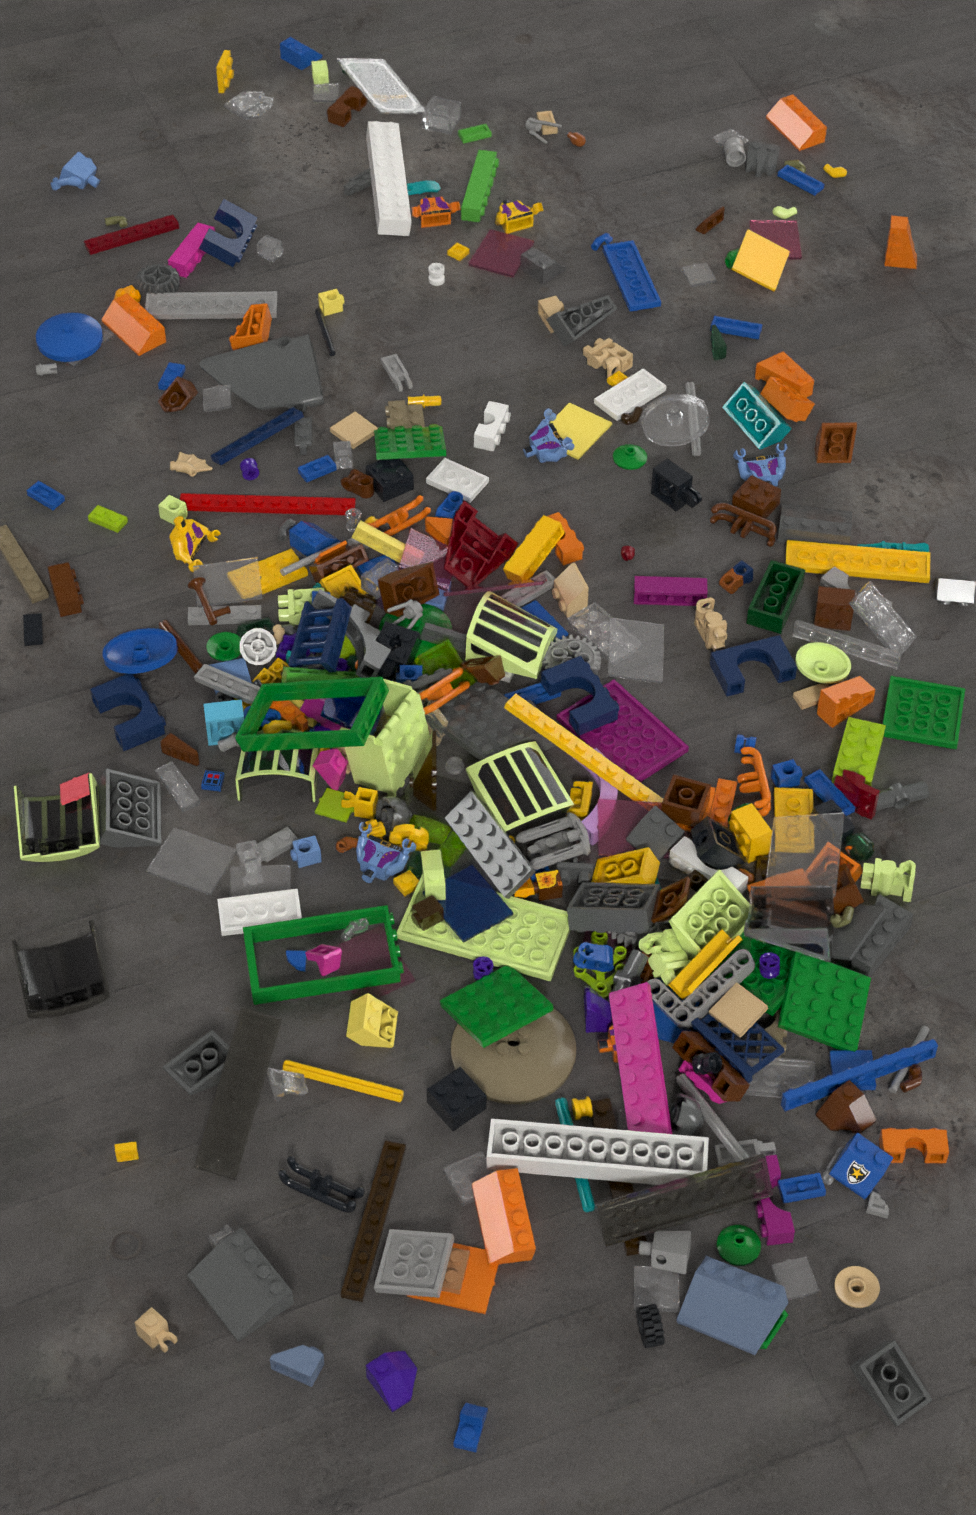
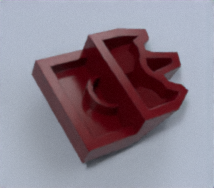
[834,769,880,820]

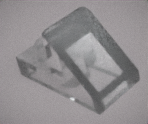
[267,1068,308,1102]

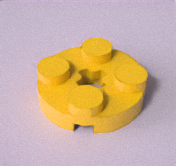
[389,824,429,851]

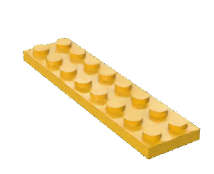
[785,540,930,583]

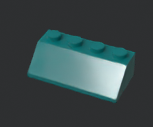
[722,382,792,449]

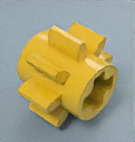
[363,819,386,840]

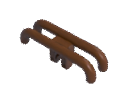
[710,503,777,547]

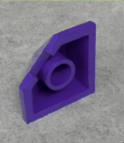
[584,986,613,1032]
[366,1351,417,1412]

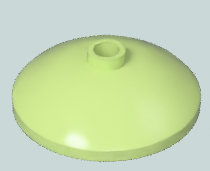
[795,642,851,684]

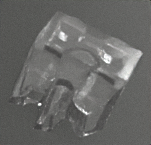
[231,91,274,120]

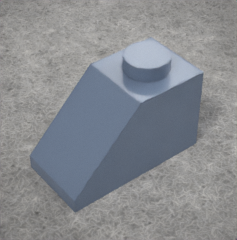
[270,1345,324,1387]

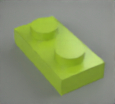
[88,505,128,533]

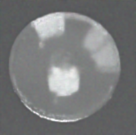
[641,393,710,446]

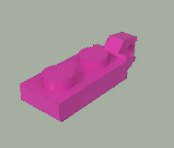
[679,1061,728,1104]

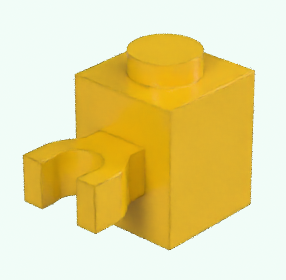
[341,787,378,820]

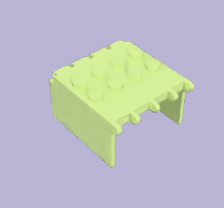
[340,679,430,797]

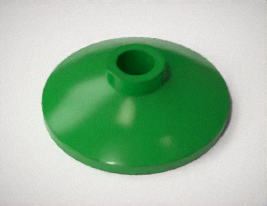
[613,444,647,470]
[206,632,241,661]
[717,1225,761,1266]

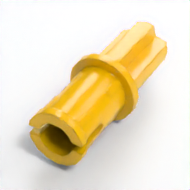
[408,395,441,408]

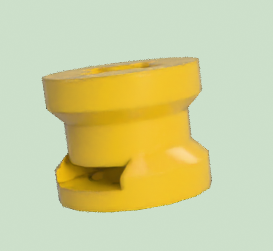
[571,1096,593,1120]

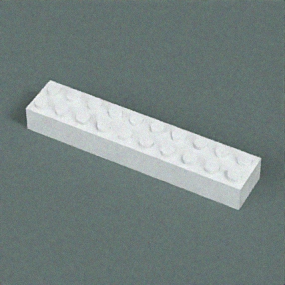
[366,121,411,236]
[487,1119,709,1189]

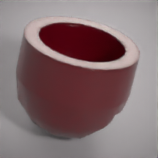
[621,546,635,561]

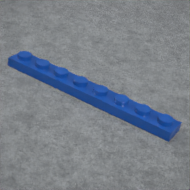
[781,1039,938,1112]

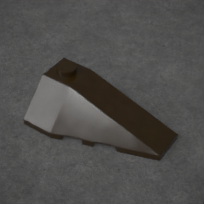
[409,731,437,811]

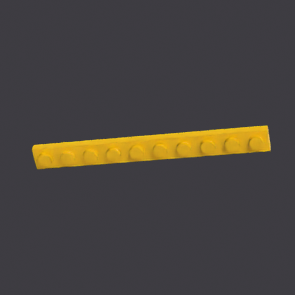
[504,694,663,812]

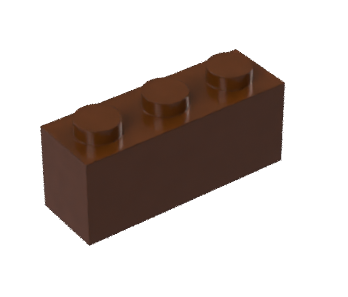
[308,544,369,583]
[47,562,84,617]

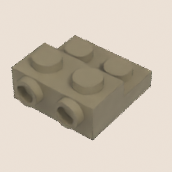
[385,400,425,429]

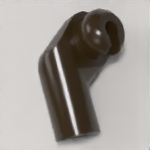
[621,406,643,425]

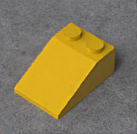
[592,847,660,884]

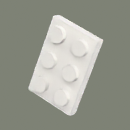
[426,458,489,503]

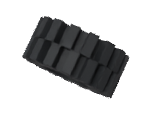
[636,1304,665,1348]

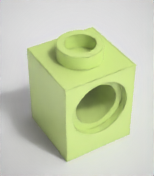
[311,60,329,85]
[158,495,188,525]

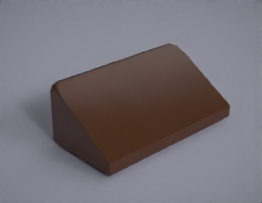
[695,206,725,235]

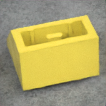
[346,993,398,1048]

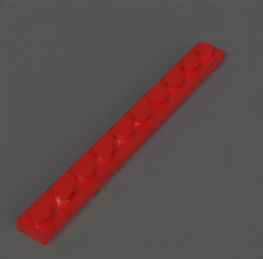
[180,493,356,516]

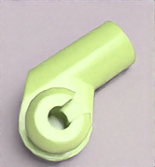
[773,206,797,219]

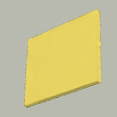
[550,402,612,460]

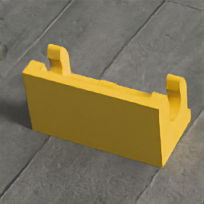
[566,781,593,821]

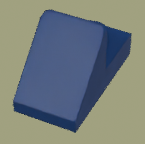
[454,1403,488,1453]

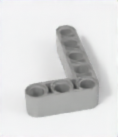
[647,949,755,1031]

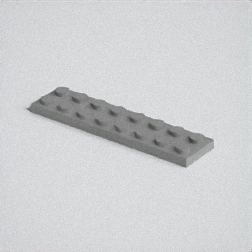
[145,291,278,320]

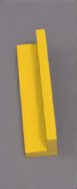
[668,929,742,1000]

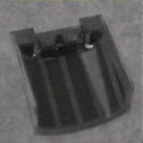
[744,886,834,962]

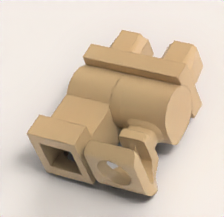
[583,338,633,378]
[694,597,727,652]

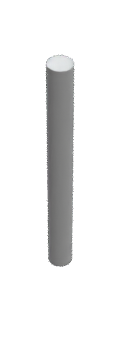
[280,542,340,576]
[888,1026,929,1093]

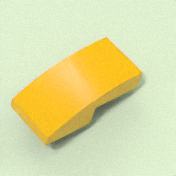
[252,658,289,684]

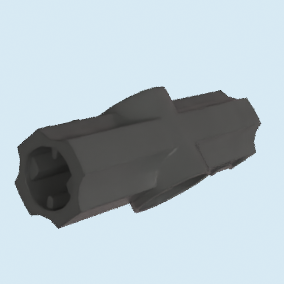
[876,781,929,811]
[607,949,649,1003]

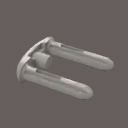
[515,812,591,870]

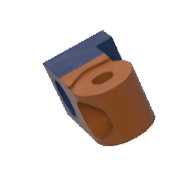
[719,560,753,594]

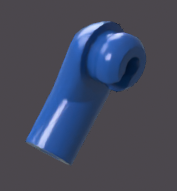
[591,233,613,251]

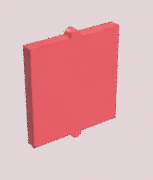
[60,773,91,806]

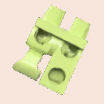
[278,588,325,626]
[860,858,916,902]
[639,929,691,986]

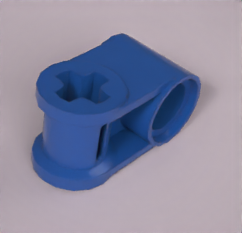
[435,491,463,521]
[573,942,614,972]

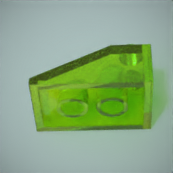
[413,639,476,689]

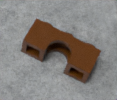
[327,86,367,128]

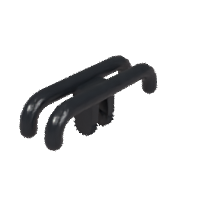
[278,1156,365,1213]

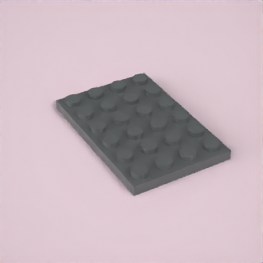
[425,682,542,765]

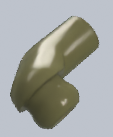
[785,160,806,173]
[830,906,854,928]

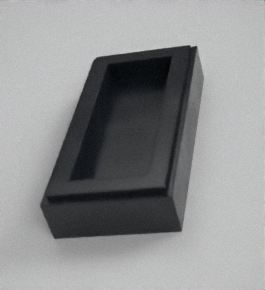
[23,613,43,646]

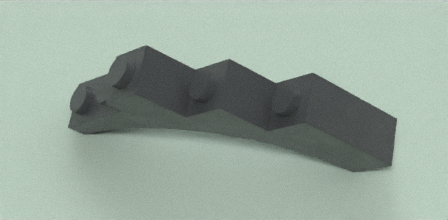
[311,589,391,678]

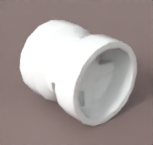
[428,263,445,286]

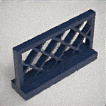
[691,1014,785,1083]

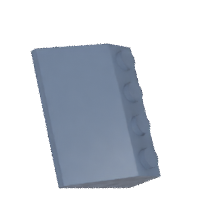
[676,1256,788,1355]

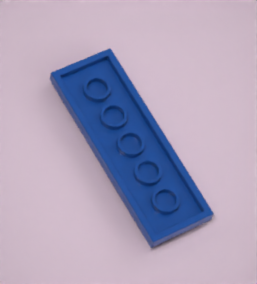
[602,240,661,312]

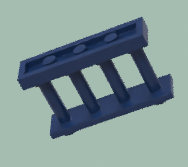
[288,598,352,673]

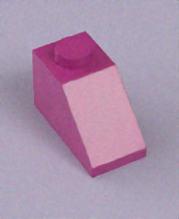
[312,748,348,791]

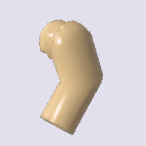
[273,624,285,645]

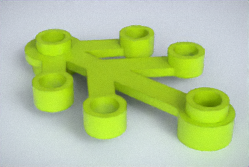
[573,931,627,999]

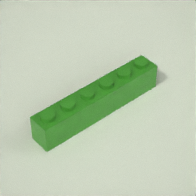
[461,150,499,222]

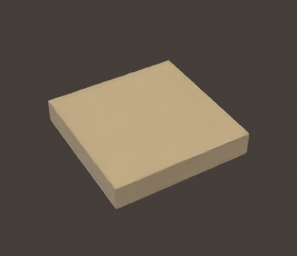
[330,412,378,449]
[709,982,768,1038]

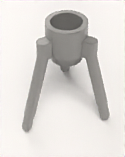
[526,118,562,144]
[387,599,423,629]

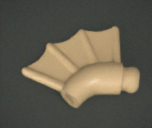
[170,452,212,477]

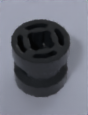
[692,1052,722,1075]

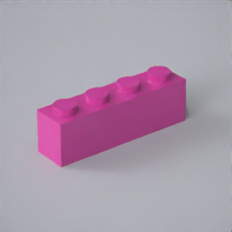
[168,223,215,278]

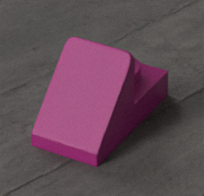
[305,944,342,976]

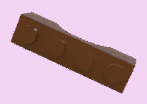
[672,1031,750,1102]

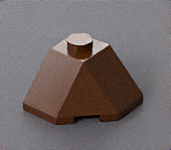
[158,376,199,412]
[460,655,505,685]
[651,877,690,923]
[816,1080,876,1134]

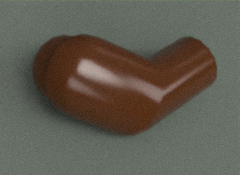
[900,1064,923,1093]

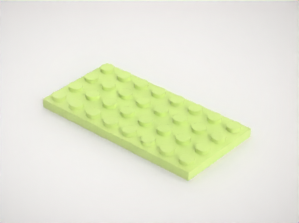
[397,873,570,982]

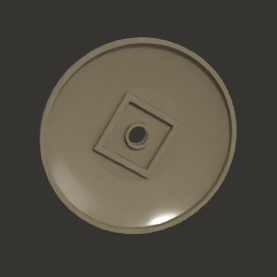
[451,1008,576,1104]

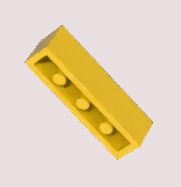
[503,515,565,585]

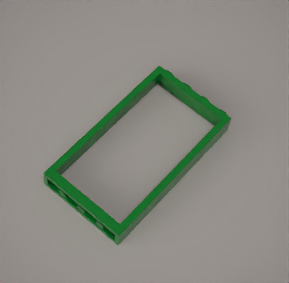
[235,677,389,752]
[243,905,404,1005]

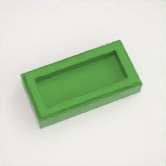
[458,124,492,144]

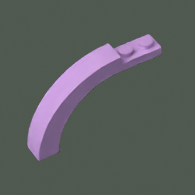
[571,748,618,846]

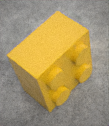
[729,803,772,863]

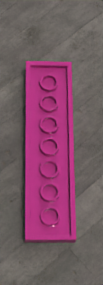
[609,982,672,1134]

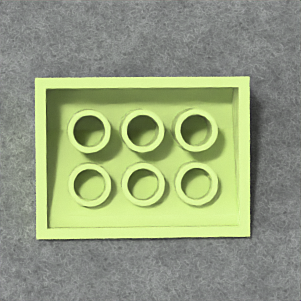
[669,869,759,960]

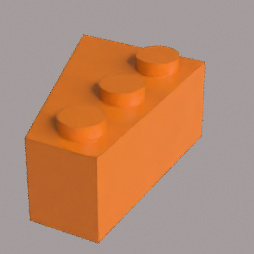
[884,216,917,269]
[229,303,272,350]
[755,351,814,397]
[761,376,815,422]
[817,676,875,728]

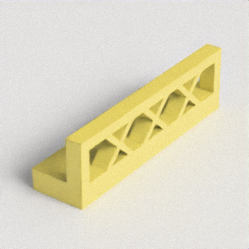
[351,520,424,568]

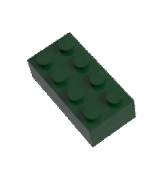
[746,560,806,634]

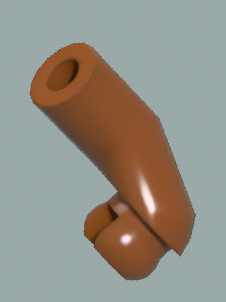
[336,836,358,852]

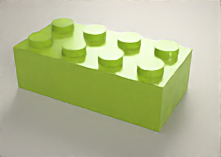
[832,717,886,786]

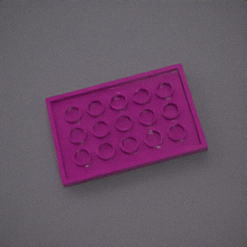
[556,679,689,782]

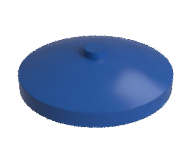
[36,313,103,362]
[102,628,178,674]

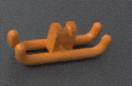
[366,495,431,536]
[418,667,470,715]
[737,747,771,817]

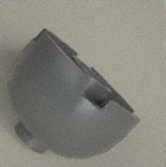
[375,796,412,836]
[669,1093,704,1136]

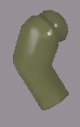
[105,216,128,228]

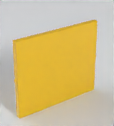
[732,230,790,292]

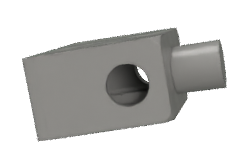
[639,1231,691,1274]

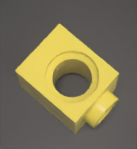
[318,289,344,316]

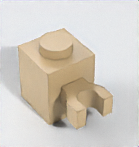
[135,1307,178,1353]

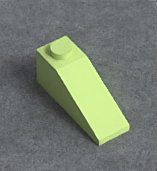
[421,850,446,900]

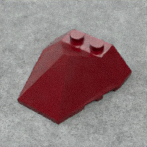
[443,501,519,590]

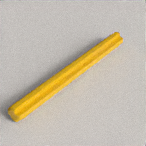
[282,1060,404,1102]

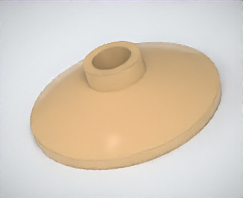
[834,1266,880,1308]

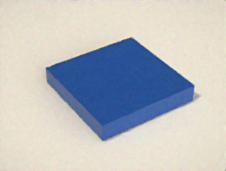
[829,1050,876,1090]

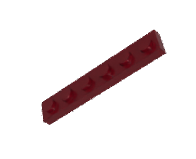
[84,215,179,255]

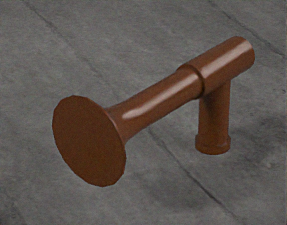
[188,577,231,625]

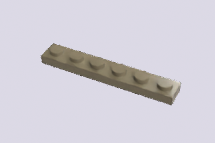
[0,525,49,604]

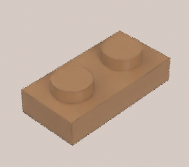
[441,1247,470,1294]

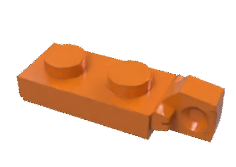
[269,700,309,732]

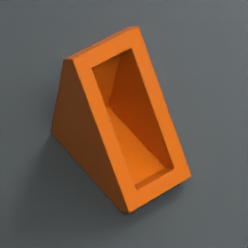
[425,517,453,550]

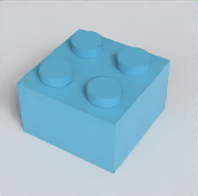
[204,700,244,746]

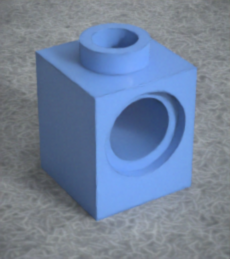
[290,835,322,868]

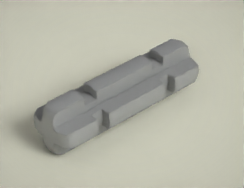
[821,1147,844,1185]

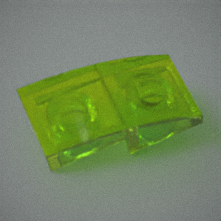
[409,814,451,845]
[438,831,467,867]

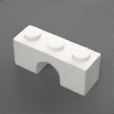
[474,401,511,451]

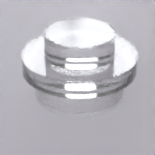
[445,757,464,775]

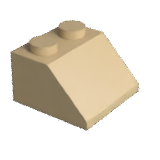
[552,563,589,618]

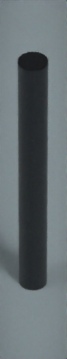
[315,309,336,356]

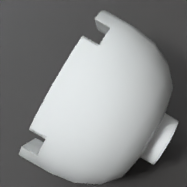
[240,628,277,665]

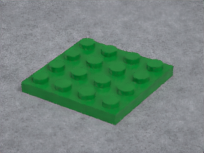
[374,424,446,460]
[883,676,966,750]
[706,921,821,1016]
[778,950,871,1052]
[440,966,554,1048]

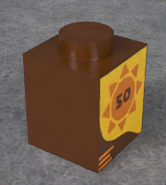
[532,870,563,901]

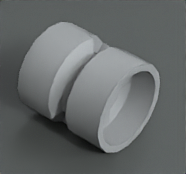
[724,137,746,167]

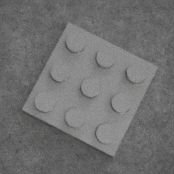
[374,1229,454,1298]

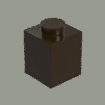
[411,895,444,931]

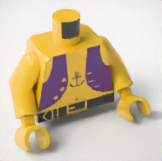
[495,200,544,234]
[170,516,221,572]

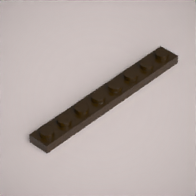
[591,1098,647,1256]
[341,1140,406,1302]

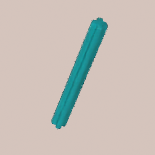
[555,1098,595,1212]

